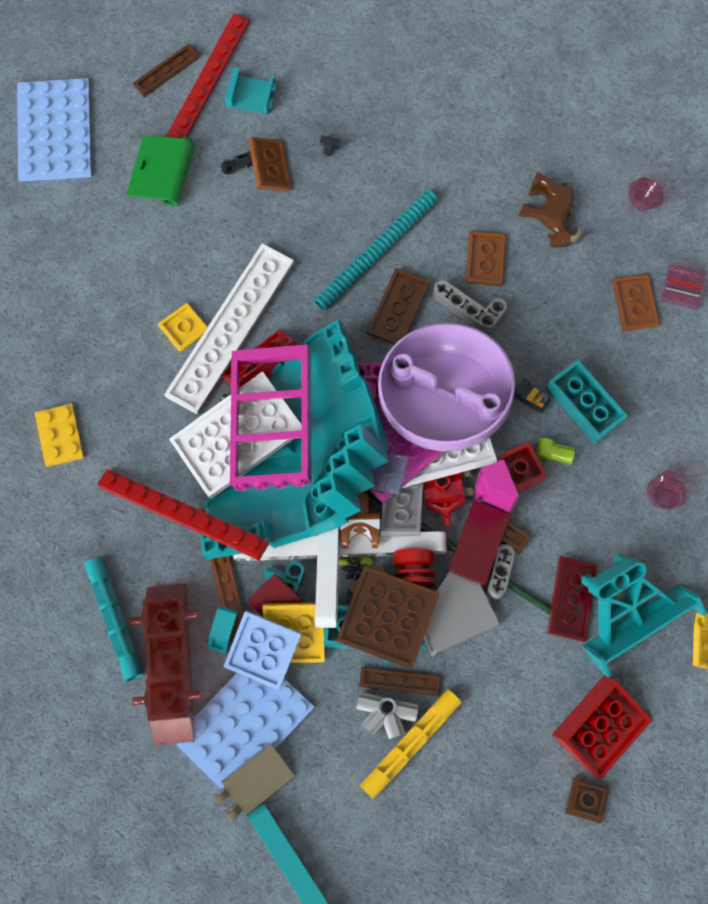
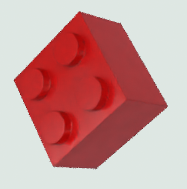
[496,442,547,493]

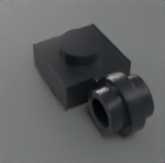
[221,151,253,175]

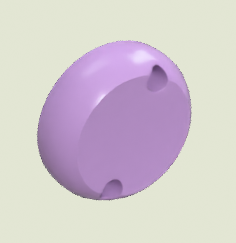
[378,323,515,451]

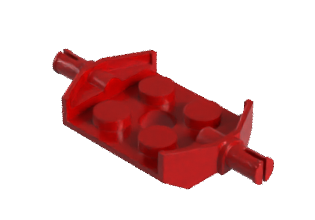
[423,472,465,526]

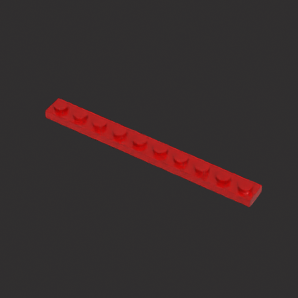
[166,13,250,139]
[97,469,269,560]

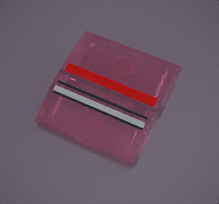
[661,265,705,310]

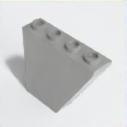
[424,572,500,657]

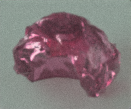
[628,177,664,211]
[646,470,686,511]

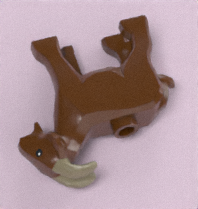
[519,172,582,248]

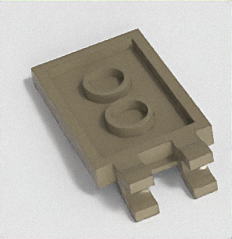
[213,743,294,821]

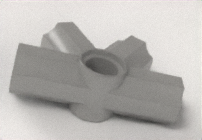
[356,692,419,739]

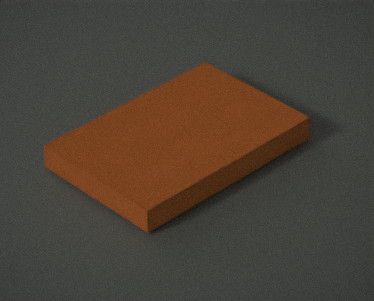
[248,137,292,192]
[465,231,506,286]
[612,274,660,332]

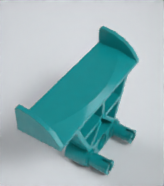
[581,553,707,678]

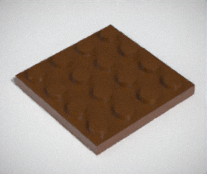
[336,566,440,670]

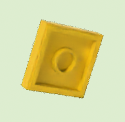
[158,302,208,353]

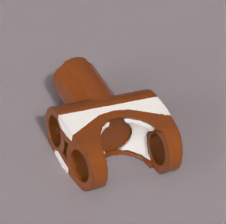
[340,492,380,549]

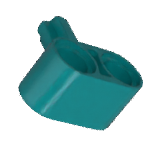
[264,561,305,594]

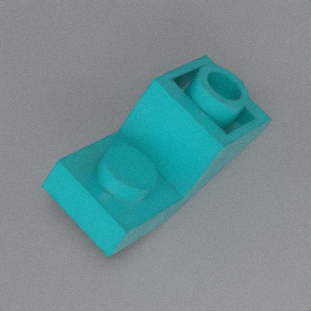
[207,606,238,654]

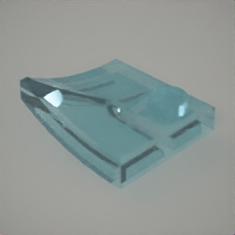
[368,453,410,496]

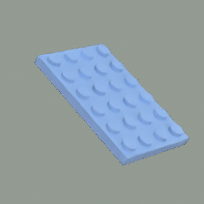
[17,78,92,182]
[172,673,315,789]

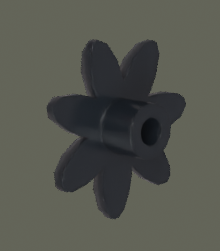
[342,557,367,581]

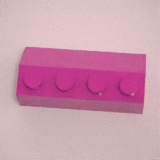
[474,460,519,515]

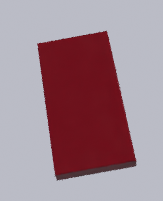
[448,500,510,586]
[547,556,597,642]

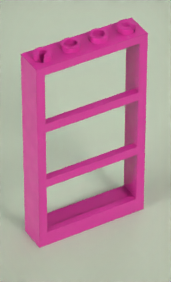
[230,344,312,491]

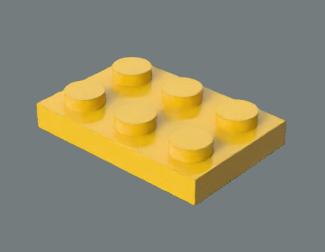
[35,404,84,467]

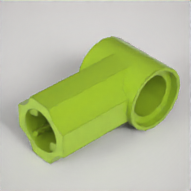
[535,438,575,465]

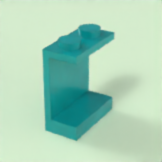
[225,67,278,114]

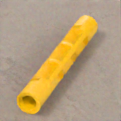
[359,689,462,799]

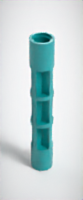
[84,557,144,682]

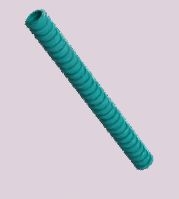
[314,189,438,311]

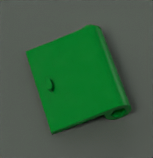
[126,135,195,206]

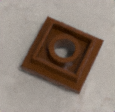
[565,777,610,824]

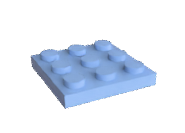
[223,610,302,690]

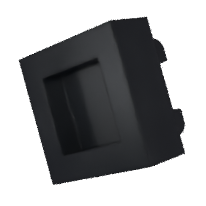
[320,135,340,156]

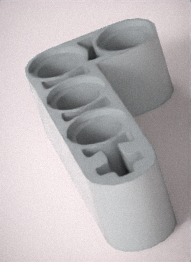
[433,280,507,334]

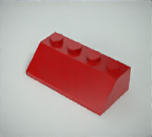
[222,330,297,387]

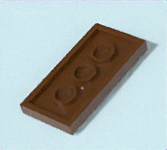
[367,268,430,345]

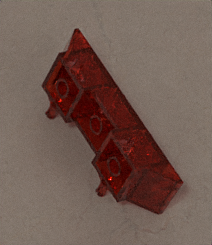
[129,583,203,746]

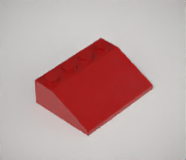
[552,675,652,780]

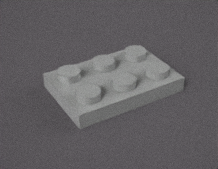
[380,483,423,536]

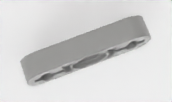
[487,544,515,599]

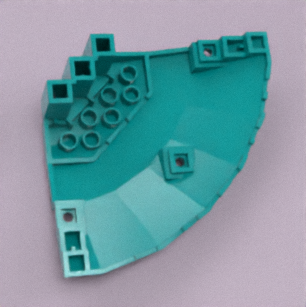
[200,320,389,560]

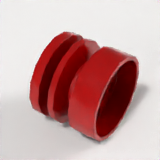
[393,548,435,587]

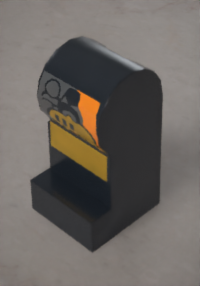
[514,378,551,413]

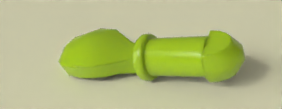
[339,556,373,567]

